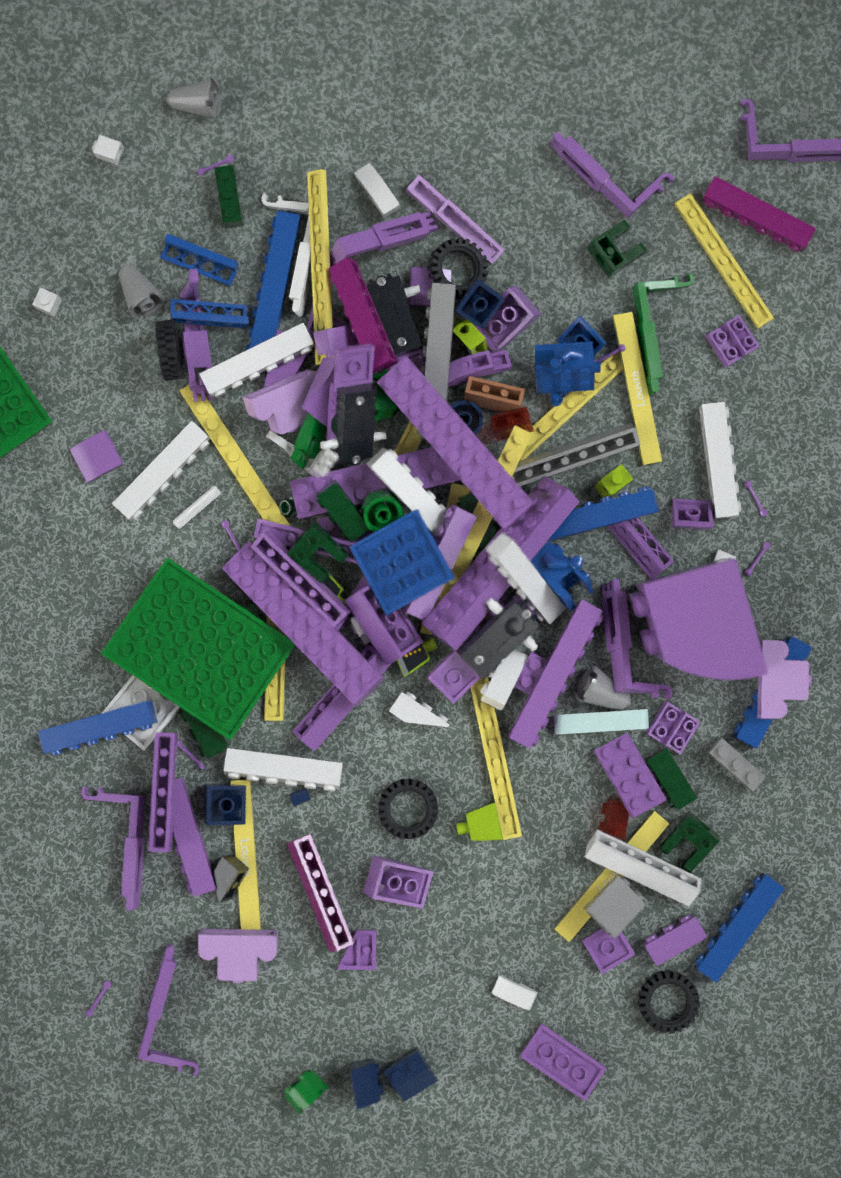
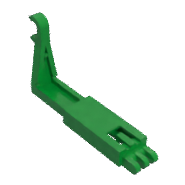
[632,273,694,396]
[291,369,389,469]

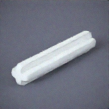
[173,486,221,529]

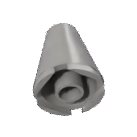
[166,79,221,118]
[118,265,165,319]
[575,665,631,711]

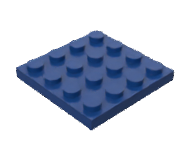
[350,509,455,615]

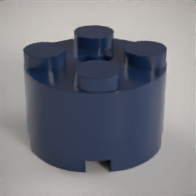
[451,401,483,436]

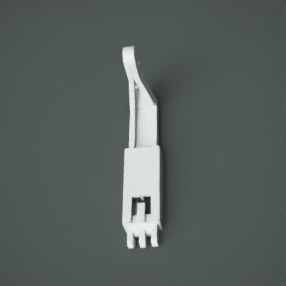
[262,193,312,317]
[265,430,338,478]

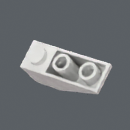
[389,691,449,727]

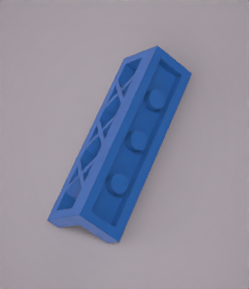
[160,233,239,287]
[170,299,249,329]

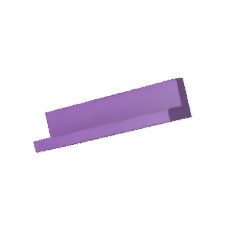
[607,518,674,579]

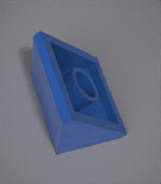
[557,315,606,357]

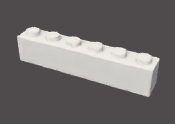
[200,323,314,398]
[699,402,741,520]
[112,421,210,521]
[366,448,446,537]
[486,533,566,624]
[224,748,343,792]
[585,830,702,906]

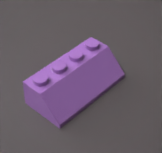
[345,584,423,666]

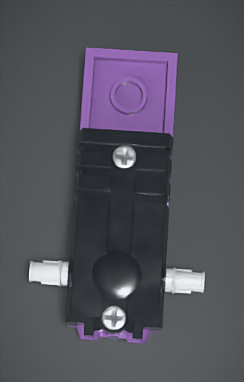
[367,273,426,371]
[320,344,386,465]
[426,593,539,704]

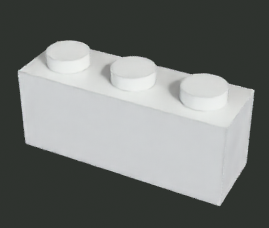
[480,650,528,710]

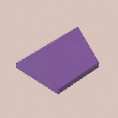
[671,498,714,530]

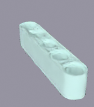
[554,709,649,734]

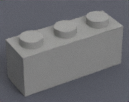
[706,738,766,791]

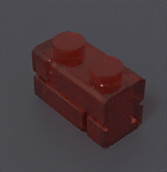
[490,406,534,441]
[598,799,629,842]

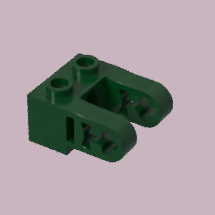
[587,220,647,278]
[287,521,349,583]
[659,811,719,873]

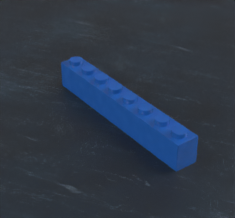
[245,211,301,351]

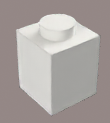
[92,135,124,165]
[32,288,62,317]

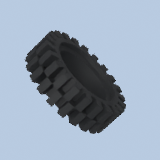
[427,237,489,300]
[155,319,183,381]
[378,778,438,840]
[638,970,700,1034]

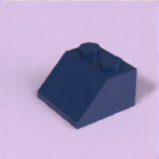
[454,279,505,329]
[204,783,246,825]
[384,1047,438,1101]
[350,1058,384,1110]

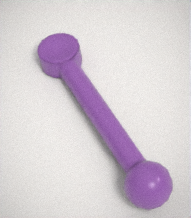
[197,155,234,175]
[595,344,626,362]
[744,481,767,517]
[222,521,241,552]
[744,542,771,576]
[177,739,205,770]
[85,981,111,1017]

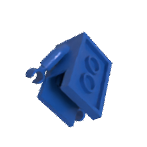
[534,342,601,406]
[530,541,593,612]

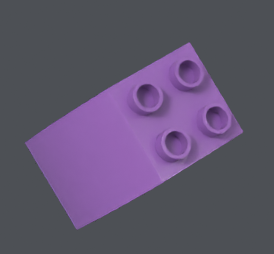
[629,558,768,680]

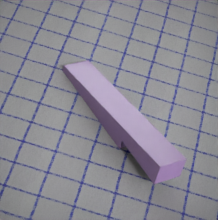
[405,175,504,264]

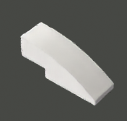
[354,163,400,218]

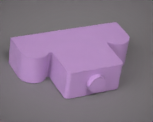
[243,369,317,434]
[757,640,812,719]
[198,929,278,983]

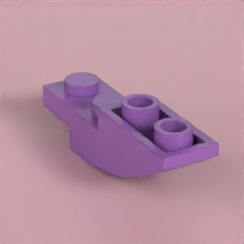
[448,350,512,387]

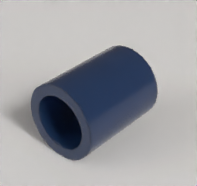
[289,788,311,807]

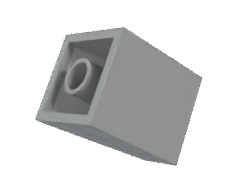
[583,876,646,939]

